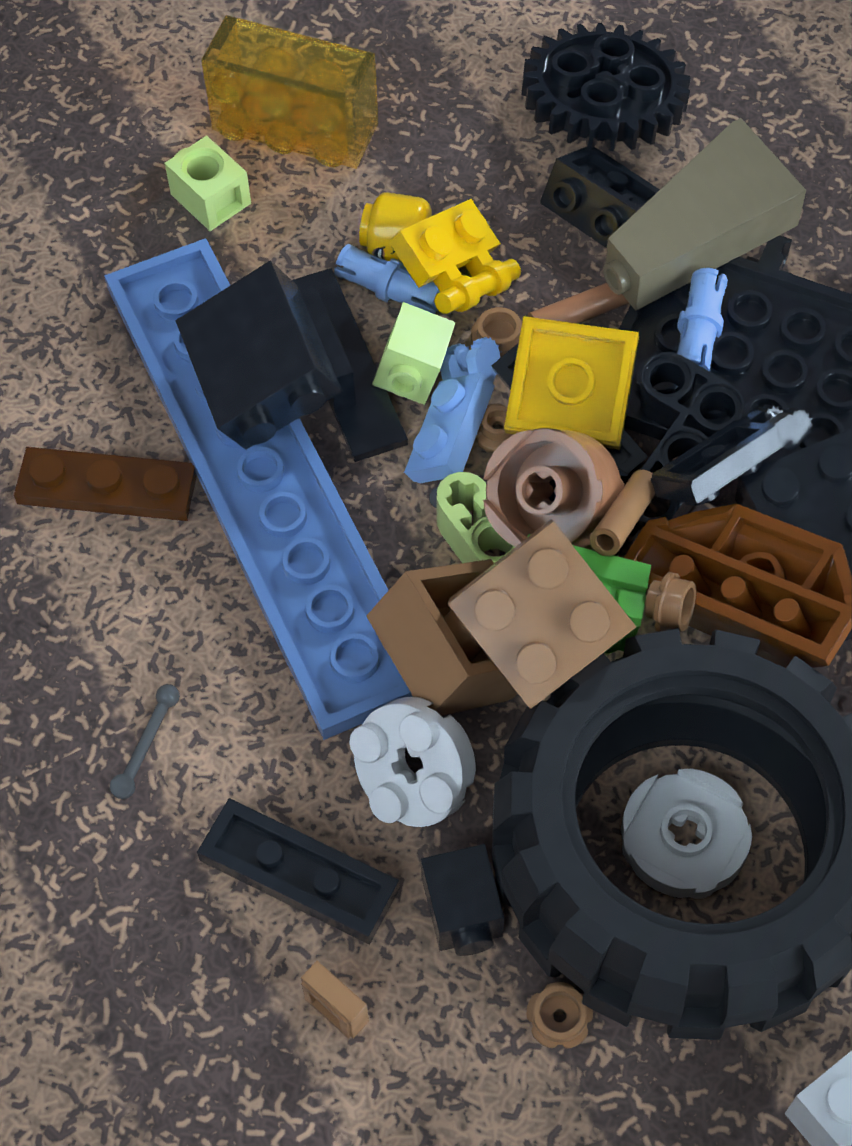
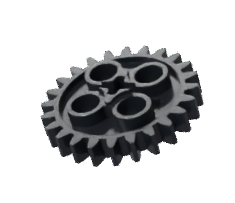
[521,23,691,151]

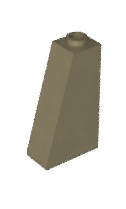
[603,118,806,311]

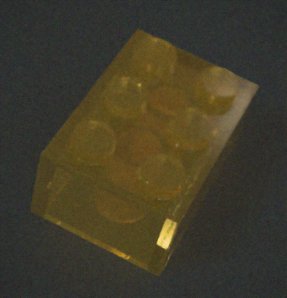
[201,15,378,169]

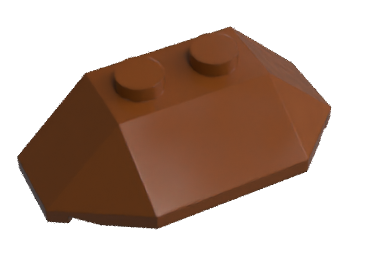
[624,504,852,668]

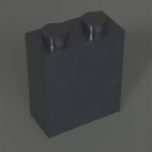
[175,260,342,450]

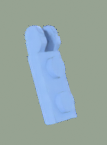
[404,337,501,483]

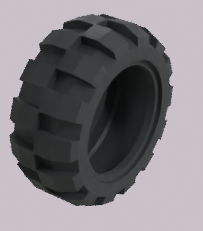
[491,628,852,1040]

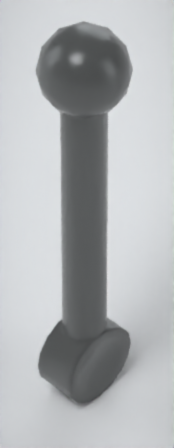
[110,684,180,799]

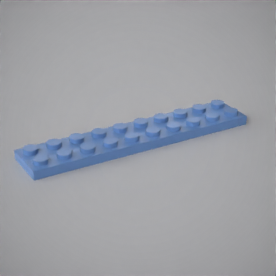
[104,238,413,740]

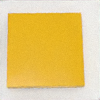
[504,316,639,450]

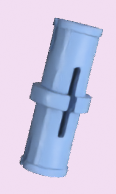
[334,244,440,314]
[677,268,728,371]

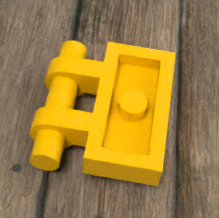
[388,199,521,314]

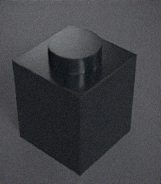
[421,844,504,956]

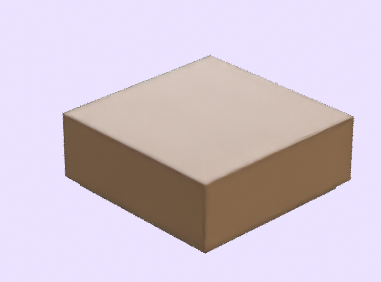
[301,961,369,1039]

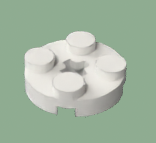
[349,697,476,827]
[621,769,752,899]

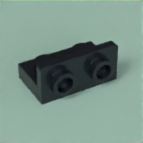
[540,146,660,248]

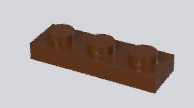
[14,447,197,521]

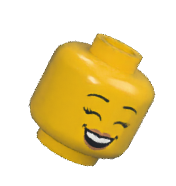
[359,192,432,261]

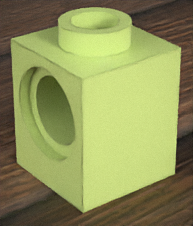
[165,135,251,231]
[372,302,456,405]

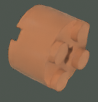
[483,428,624,548]

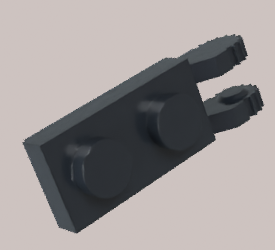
[650,405,813,506]

